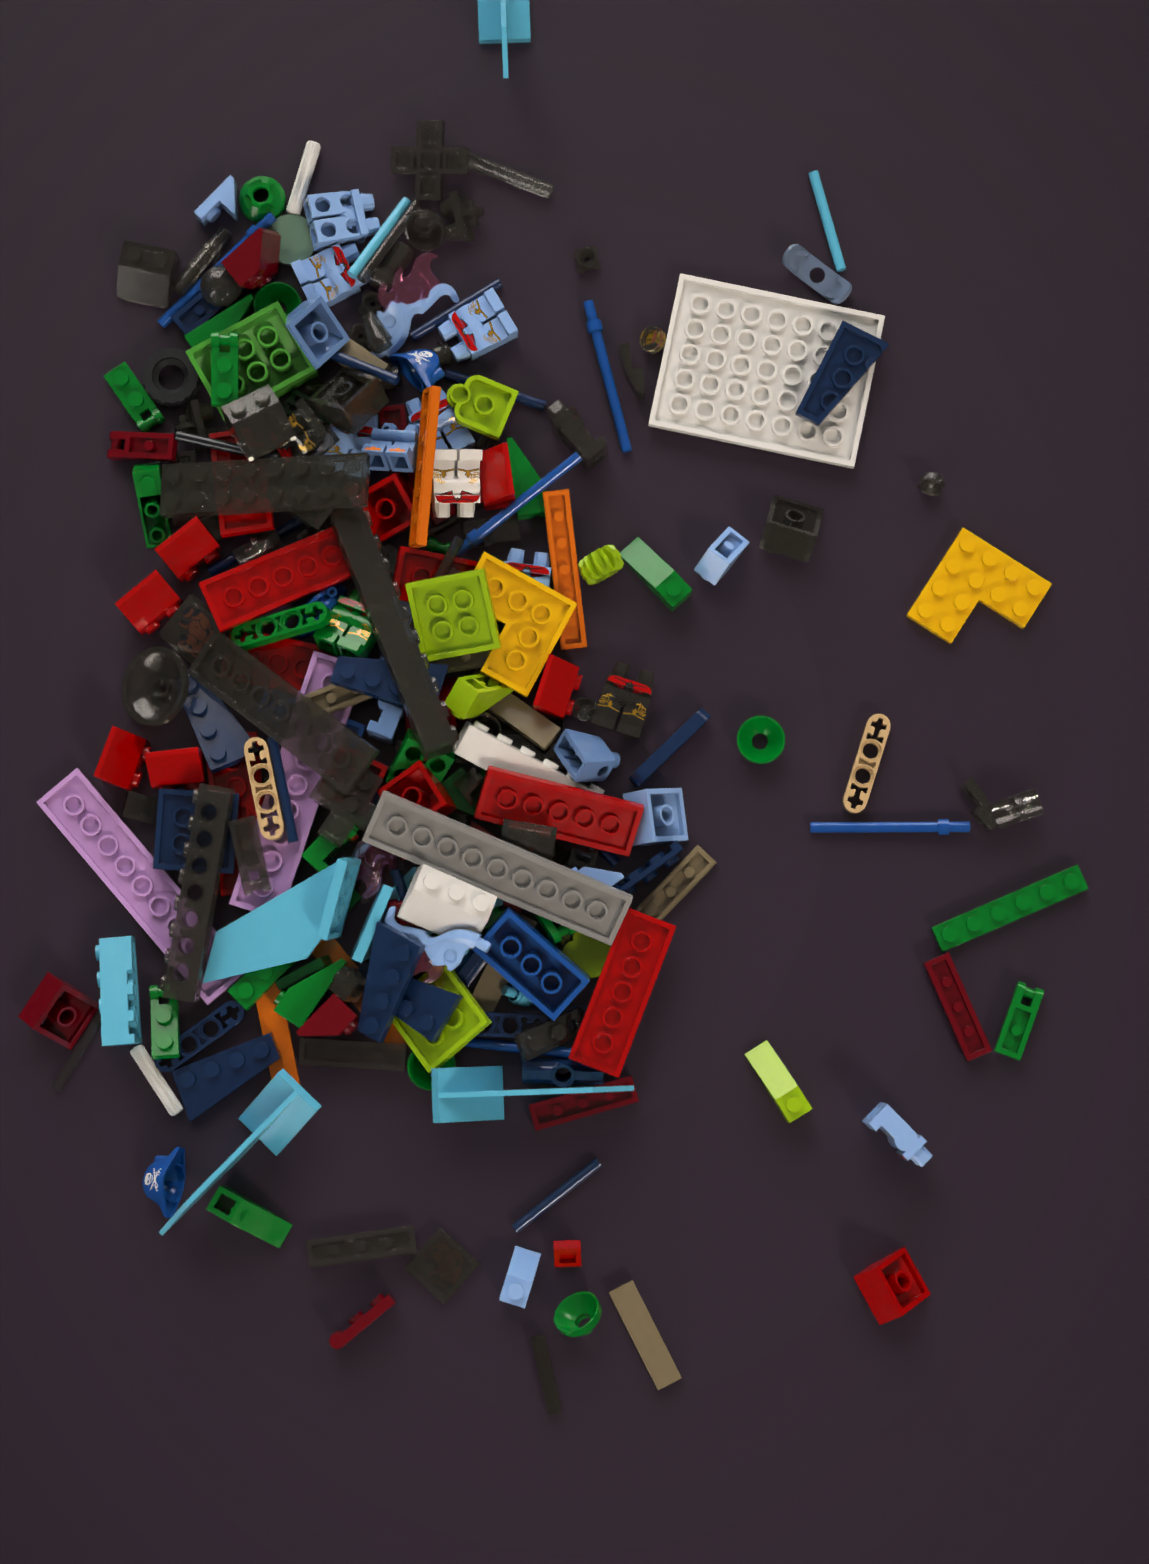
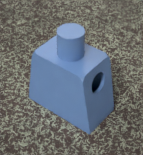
[553,729,620,782]

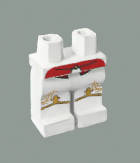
[430,449,483,518]

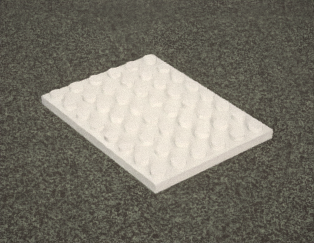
[648,273,885,469]

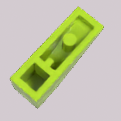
[444,673,514,719]
[744,1040,812,1123]

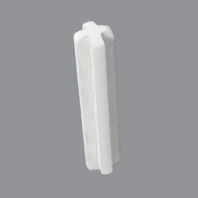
[286,140,321,215]
[130,1044,183,1116]

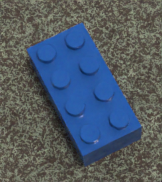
[473,905,590,1021]

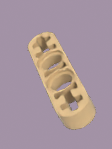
[842,714,891,814]
[244,737,285,841]

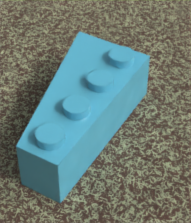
[95,936,143,1046]

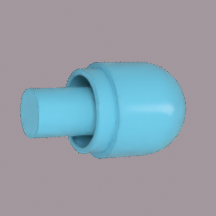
[501,985,534,1007]

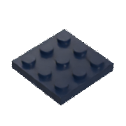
[153,788,240,874]

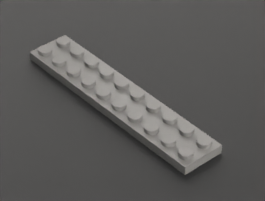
[362,790,633,946]

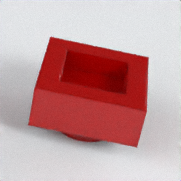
[553,1240,581,1267]

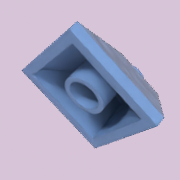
[285,296,350,370]

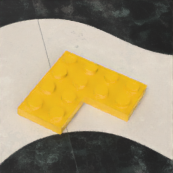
[906,527,1052,644]
[474,552,578,697]

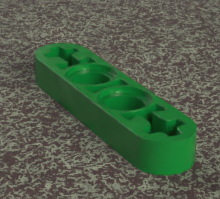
[231,602,332,650]

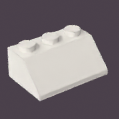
[397,864,497,949]

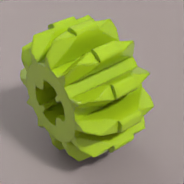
[578,544,624,585]

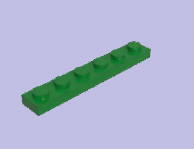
[931,864,1089,952]
[228,889,363,1011]

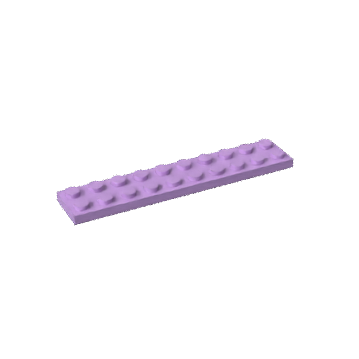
[229,651,352,911]
[36,768,245,1005]

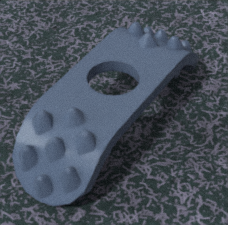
[782,244,852,305]

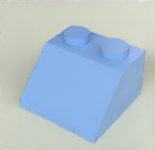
[623,788,689,846]

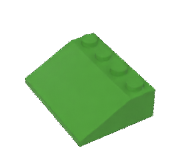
[185,301,319,426]

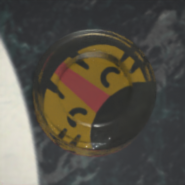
[640,325,666,353]

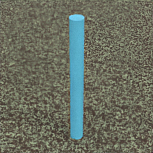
[808,170,846,272]
[347,197,411,279]

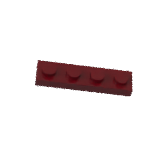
[923,952,992,1062]
[528,1075,639,1131]

